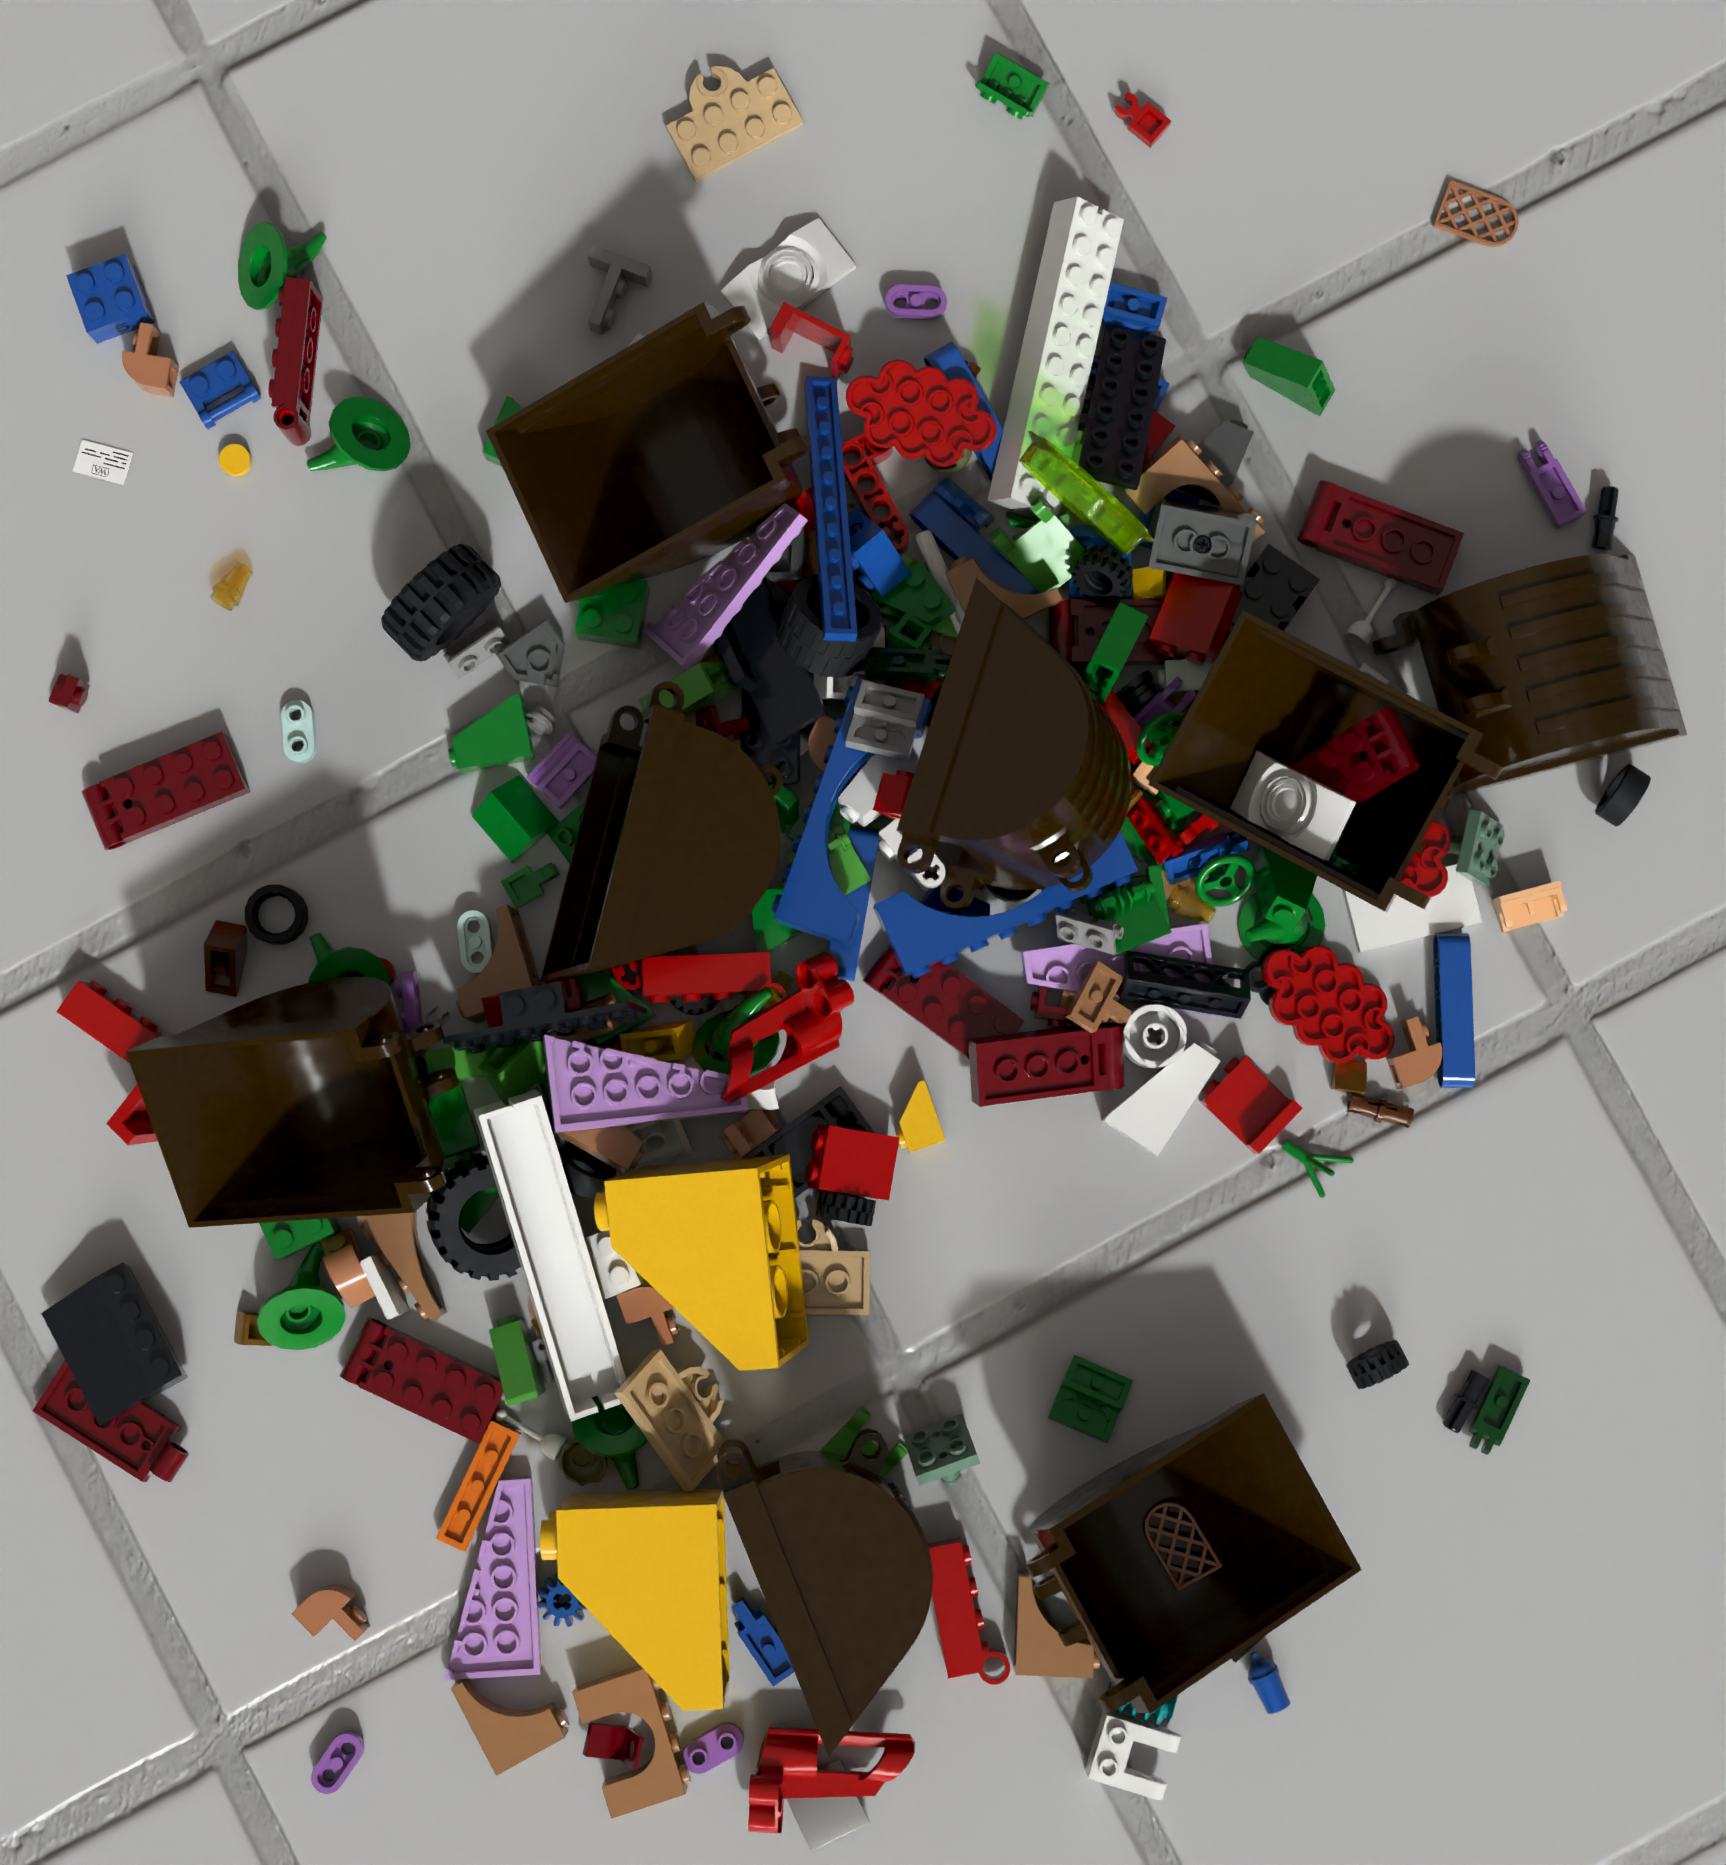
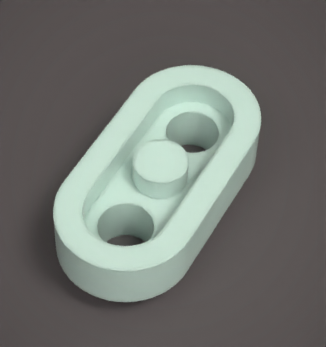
[281,700,317,763]
[457,910,493,974]

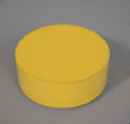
[219,444,252,477]

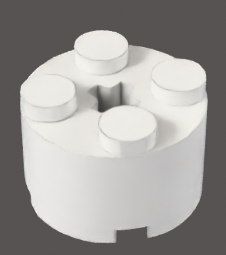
[1122,1004,1187,1069]

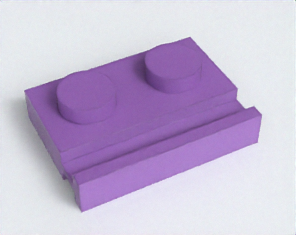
[526,732,597,809]

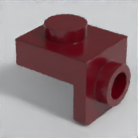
[49,674,90,714]
[695,705,750,741]
[1030,986,1073,1028]

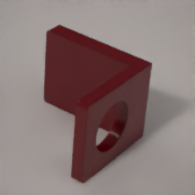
[583,1723,644,1770]

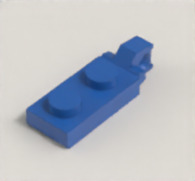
[1162,831,1249,885]
[732,1597,794,1687]

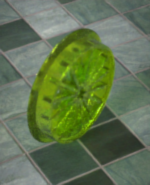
[1019,430,1155,556]

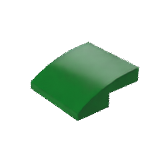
[428,1082,481,1159]
[1048,1355,1133,1443]

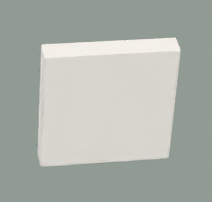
[360,1255,410,1320]

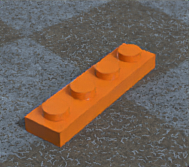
[436,1419,521,1552]

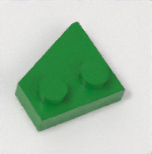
[870,562,956,627]

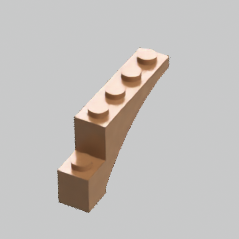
[358,1211,447,1322]

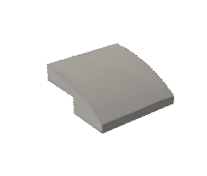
[846,680,925,761]
[787,1759,870,1852]

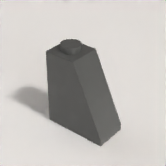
[1176,420,1254,506]

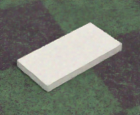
[1343,864,1483,952]

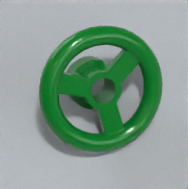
[1136,712,1185,766]
[1195,854,1255,907]

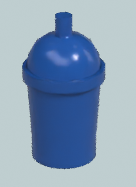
[1248,1652,1291,1714]

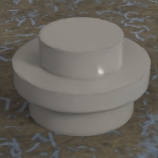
[526,706,556,735]

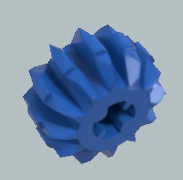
[537,1571,587,1627]

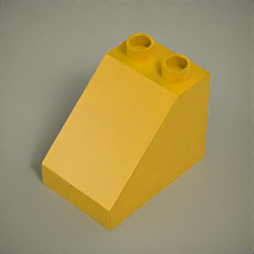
[594,1154,810,1371]
[540,1488,730,1710]

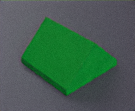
[472,775,559,864]

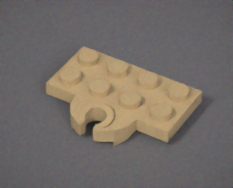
[666,66,803,183]
[797,1218,870,1315]
[615,1349,729,1492]

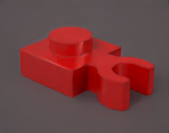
[1114,92,1171,148]
[1177,813,1220,847]

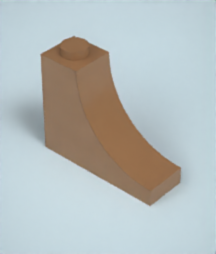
[945,556,1066,620]
[456,904,541,1024]
[556,1047,644,1173]
[1014,1571,1100,1678]
[451,1679,570,1776]

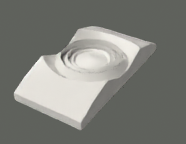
[721,218,856,341]
[1230,751,1356,861]

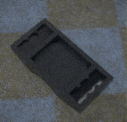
[742,1086,875,1199]

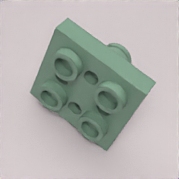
[1448,810,1505,887]
[903,1414,980,1486]

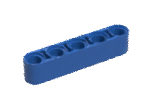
[924,342,1003,483]
[909,491,1040,594]
[827,825,881,981]
[1433,933,1475,1088]

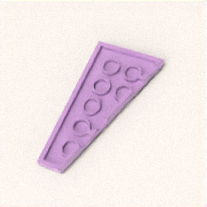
[643,503,808,670]
[1020,923,1220,1016]
[543,1035,749,1133]
[444,1477,542,1680]

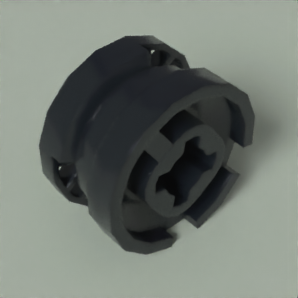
[1115,670,1164,715]

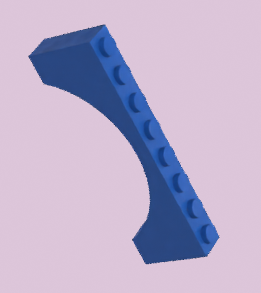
[771,678,932,947]
[873,831,1138,979]

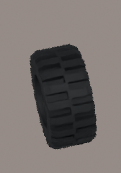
[381,544,501,662]
[426,1153,521,1281]

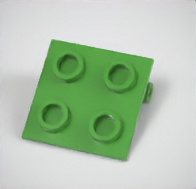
[785,825,871,896]

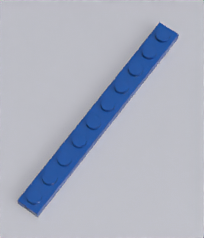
[804,376,858,642]

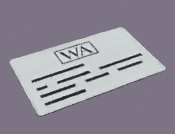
[72,440,133,485]

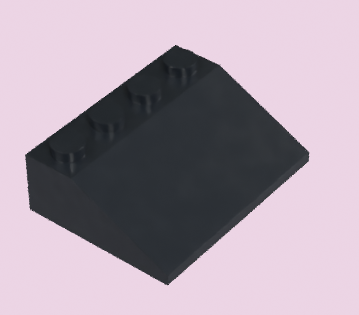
[41,1262,188,1426]

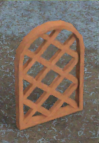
[1433,180,1519,247]
[1145,1501,1223,1591]

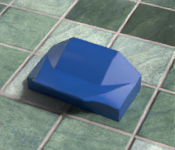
[1102,282,1167,334]

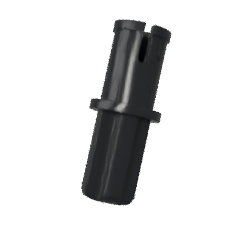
[1591,486,1619,550]
[1443,1369,1490,1433]

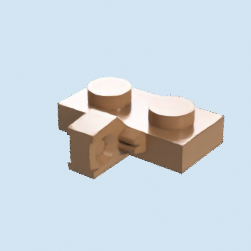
[1065,961,1132,1033]

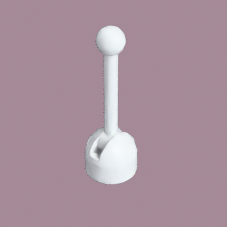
[1345,578,1397,647]
[495,1409,568,1461]

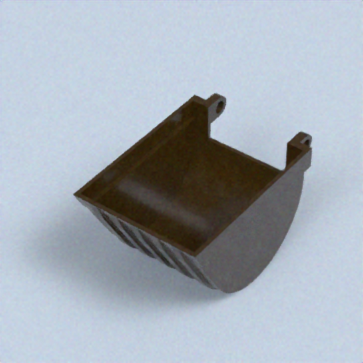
[486,302,812,603]
[1372,554,1687,797]
[897,578,1131,911]
[1148,610,1503,912]
[540,681,783,982]
[126,977,459,1228]
[1025,1393,1362,1714]
[716,1428,933,1757]

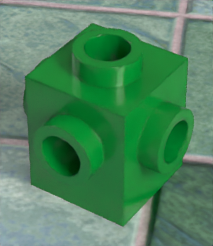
[885,612,933,650]

